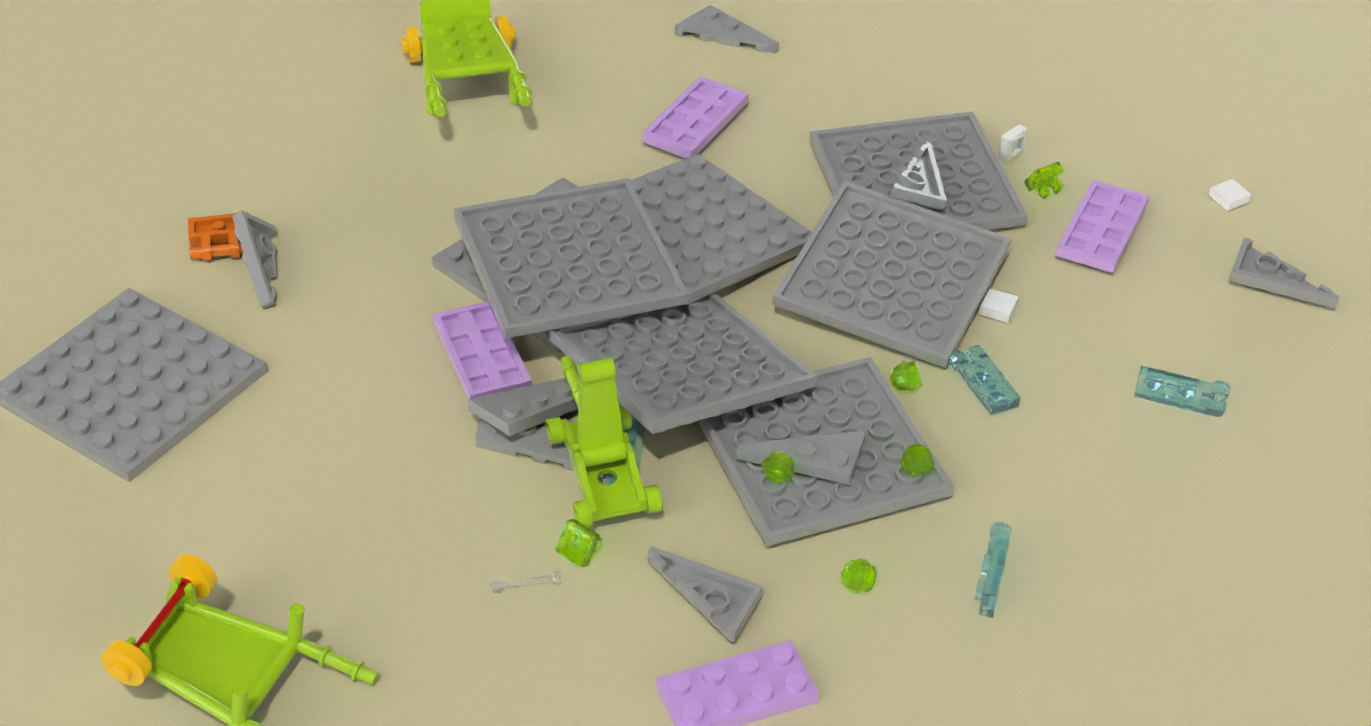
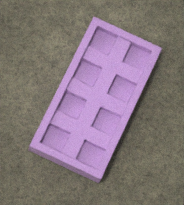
[643,76,748,158]
[1056,180,1149,273]
[433,301,532,399]
[656,640,819,726]

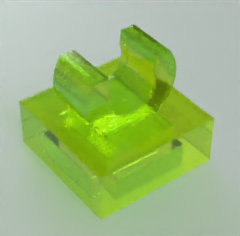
[1024,161,1064,199]
[555,519,602,567]

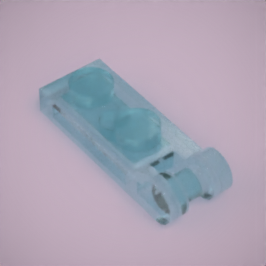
[949,345,1020,415]
[1134,365,1231,417]
[975,522,1011,618]

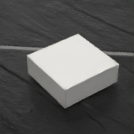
[998,124,1027,163]
[1209,179,1252,211]
[979,288,1019,323]

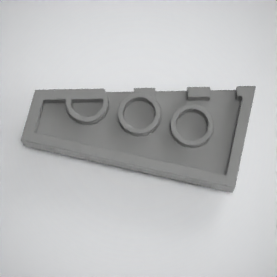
[468,378,578,436]
[476,418,604,479]

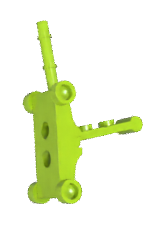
[545,356,662,529]

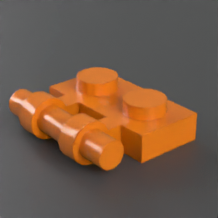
[188,212,248,261]

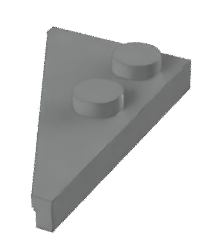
[675,5,779,53]
[889,142,947,210]
[232,210,277,309]
[1229,237,1339,309]
[736,431,866,485]
[648,546,763,642]

